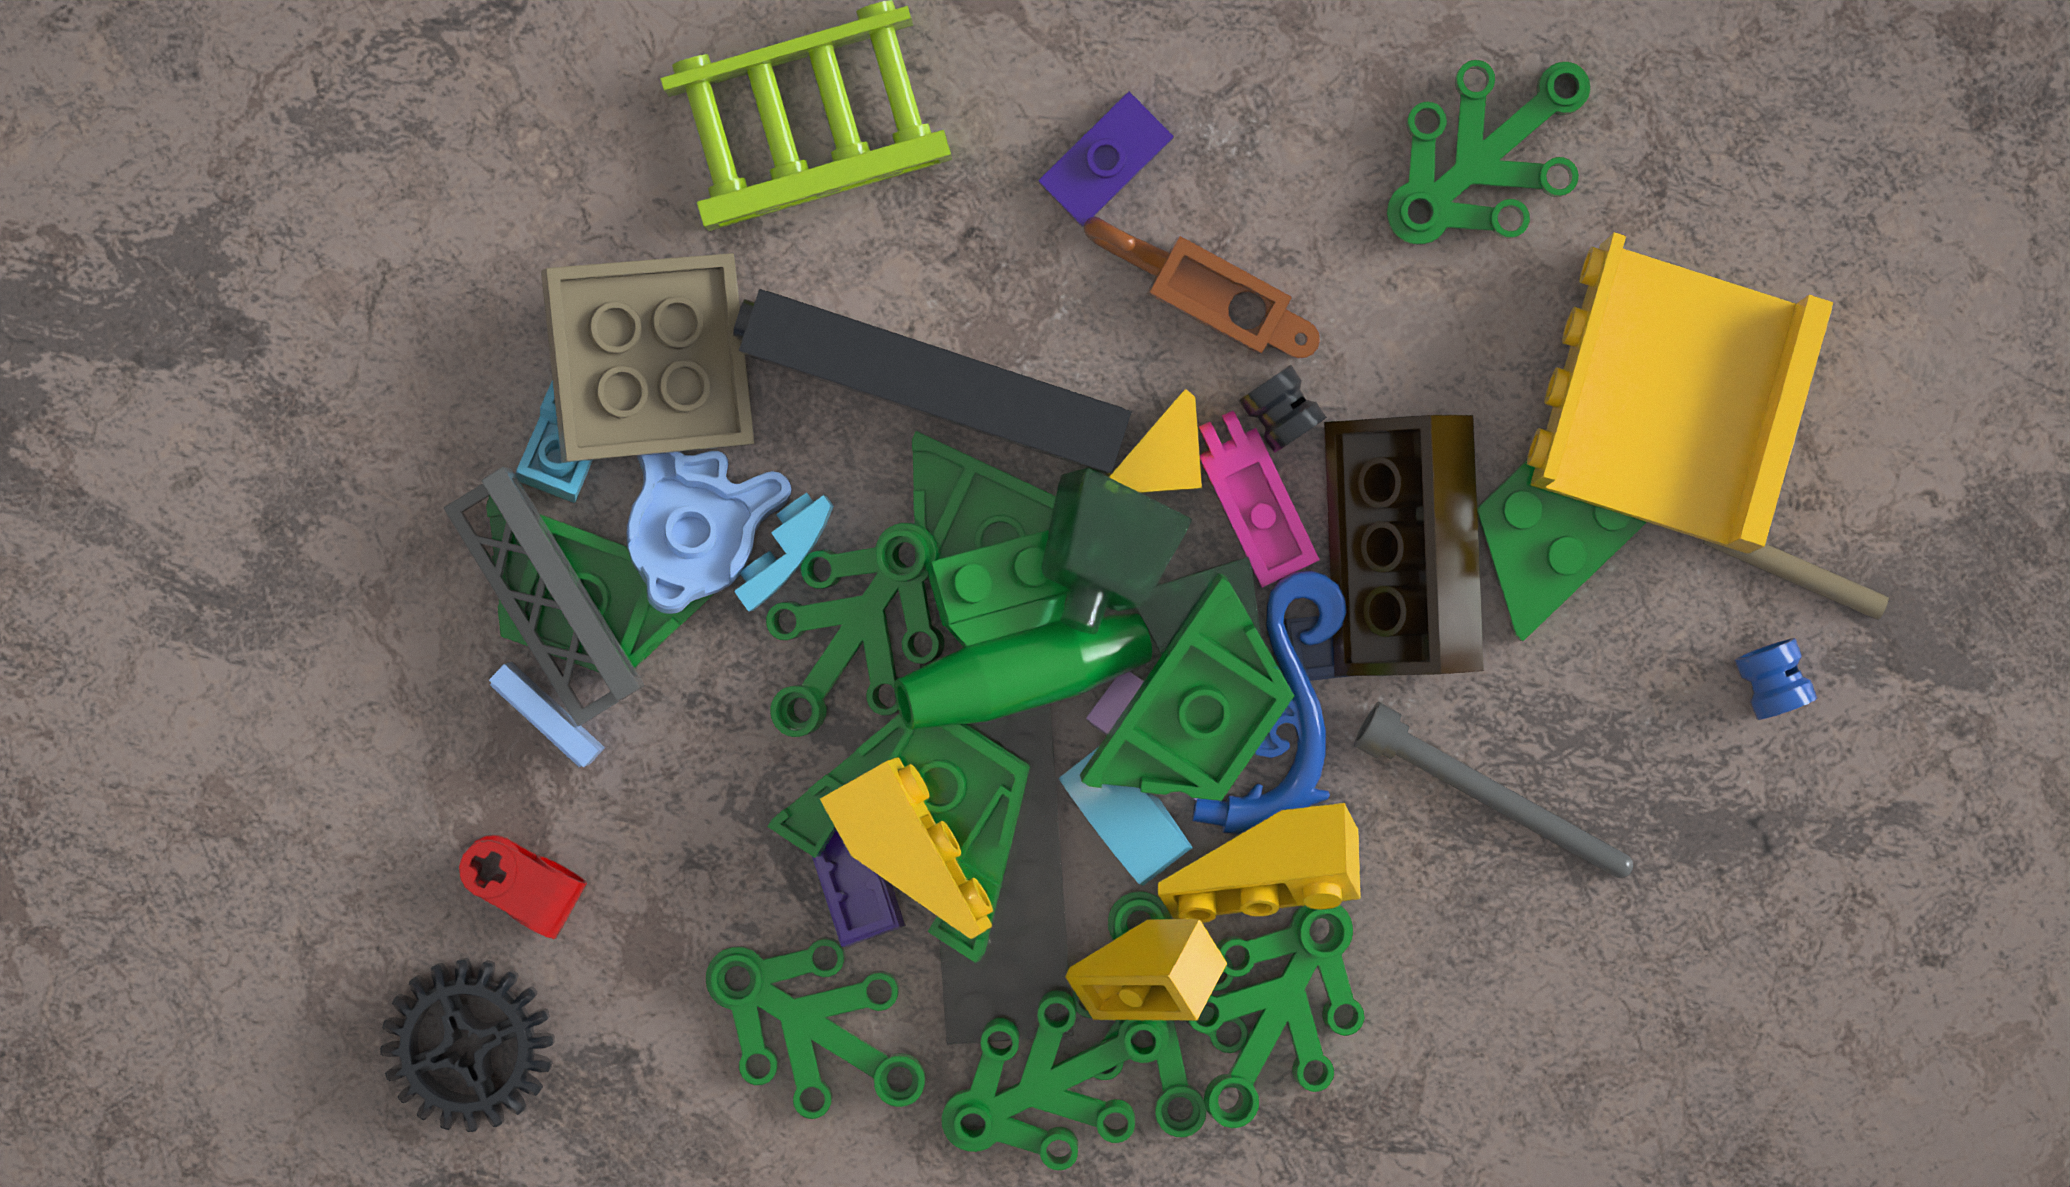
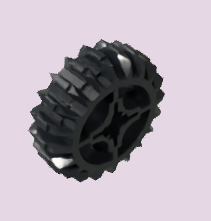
[380,958,555,1132]

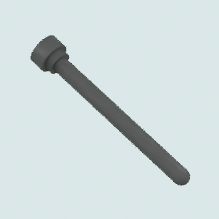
[1354,702,1633,878]

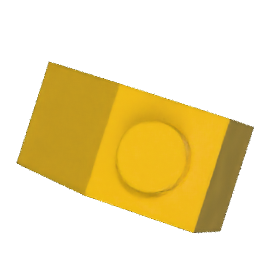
[1065,919,1227,1021]

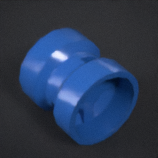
[1735,638,1817,720]

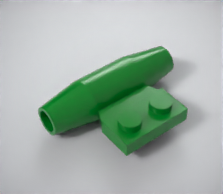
[894,529,1152,730]

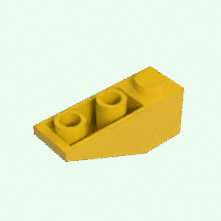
[820,757,993,939]
[1158,803,1361,923]

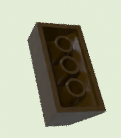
[1324,415,1484,677]

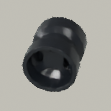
[1238,365,1327,453]

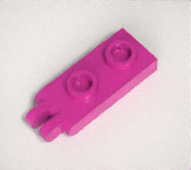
[1199,410,1320,588]

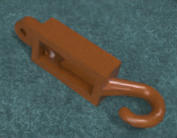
[1084,216,1320,358]

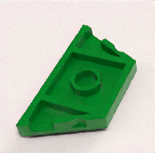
[912,431,1139,598]
[1477,459,1647,642]
[486,496,714,673]
[1080,573,1294,801]

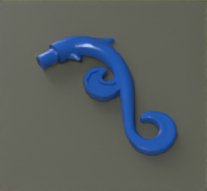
[1192,571,1347,834]

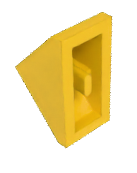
[1101,389,1202,495]

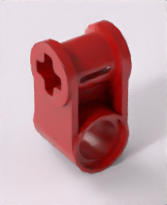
[459,835,587,939]

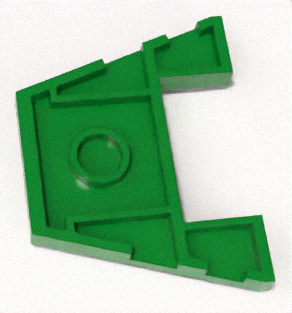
[767,714,1030,963]

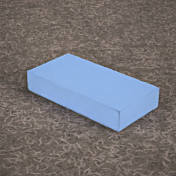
[489,662,605,767]

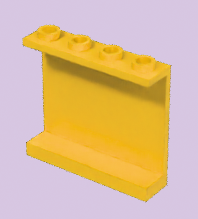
[1527,232,1834,554]

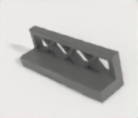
[443,467,645,726]

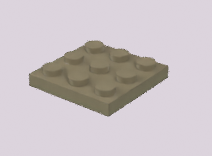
[541,253,754,463]

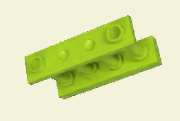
[660,0,952,231]

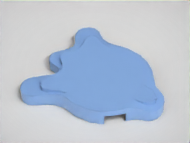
[626,451,792,614]

